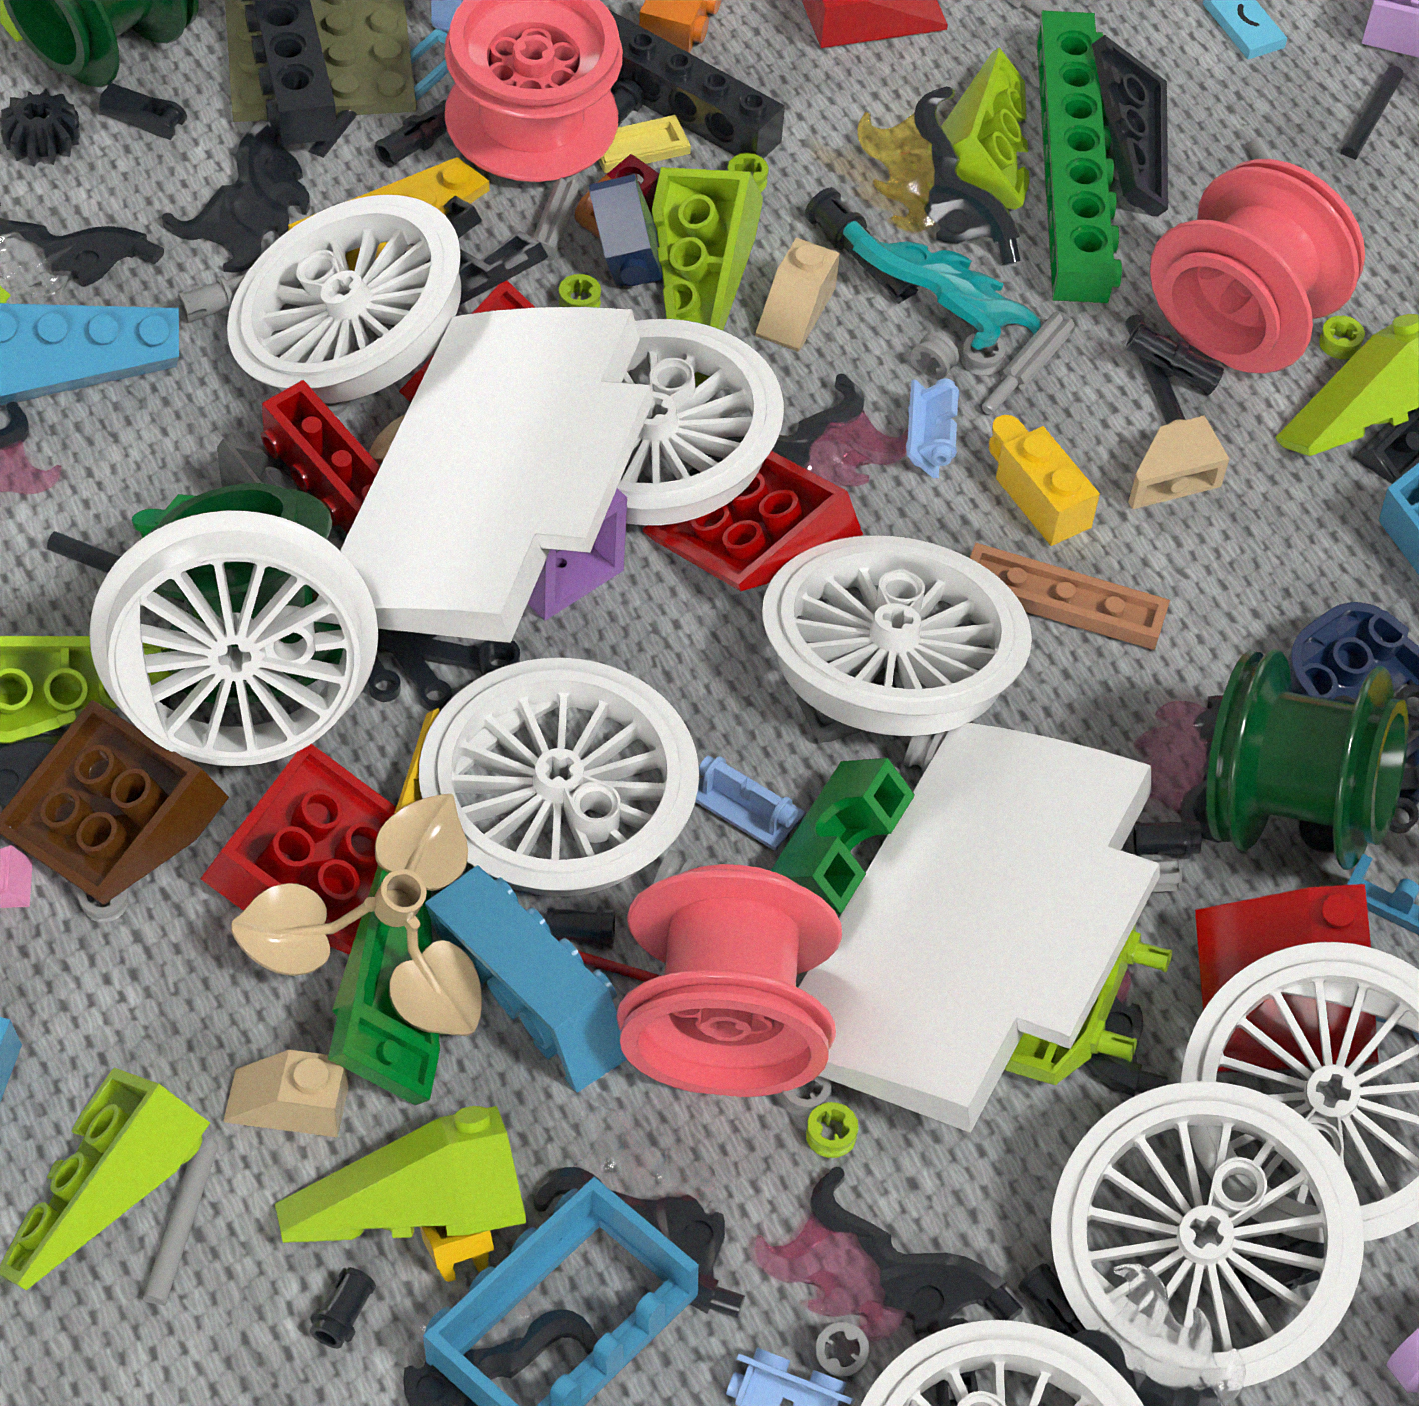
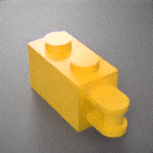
[988,415,1100,546]

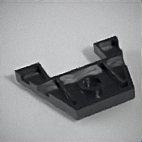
[403,196,548,311]

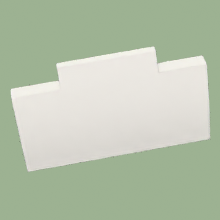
[316,307,654,643]
[798,723,1160,1133]

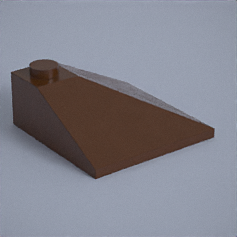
[0,700,230,905]

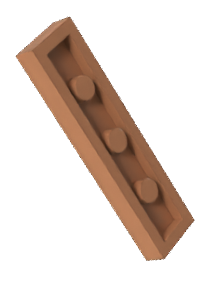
[970,542,1170,650]

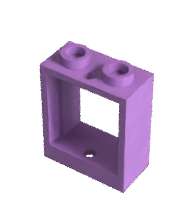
[527,488,627,621]

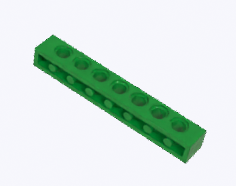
[1036,10,1122,303]

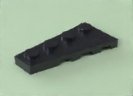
[1092,35,1168,217]

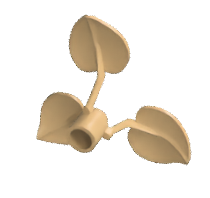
[231,794,482,1036]

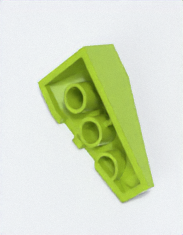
[925,47,1030,210]
[652,167,763,331]
[1275,314,1419,456]
[0,636,172,744]
[0,1067,210,1290]
[275,1106,526,1243]

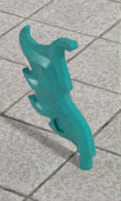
[843,221,1042,350]

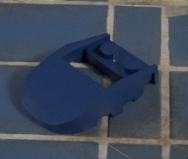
[1288,602,1419,807]

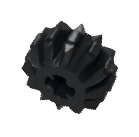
[0,88,80,167]

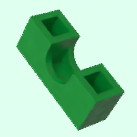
[770,758,915,914]

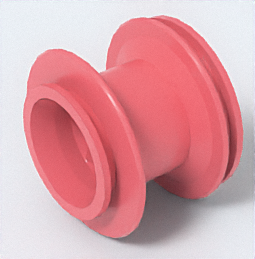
[444,0,623,182]
[1150,159,1365,374]
[616,864,842,1097]

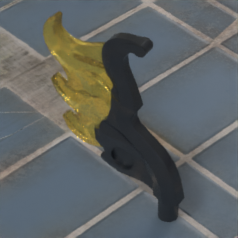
[857,86,1021,265]

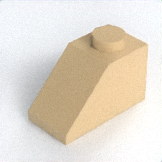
[755,237,840,352]
[1128,415,1229,510]
[224,1050,349,1137]

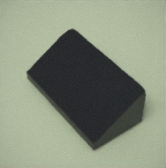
[1352,408,1419,484]

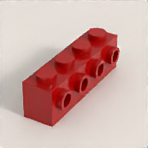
[260,380,380,534]

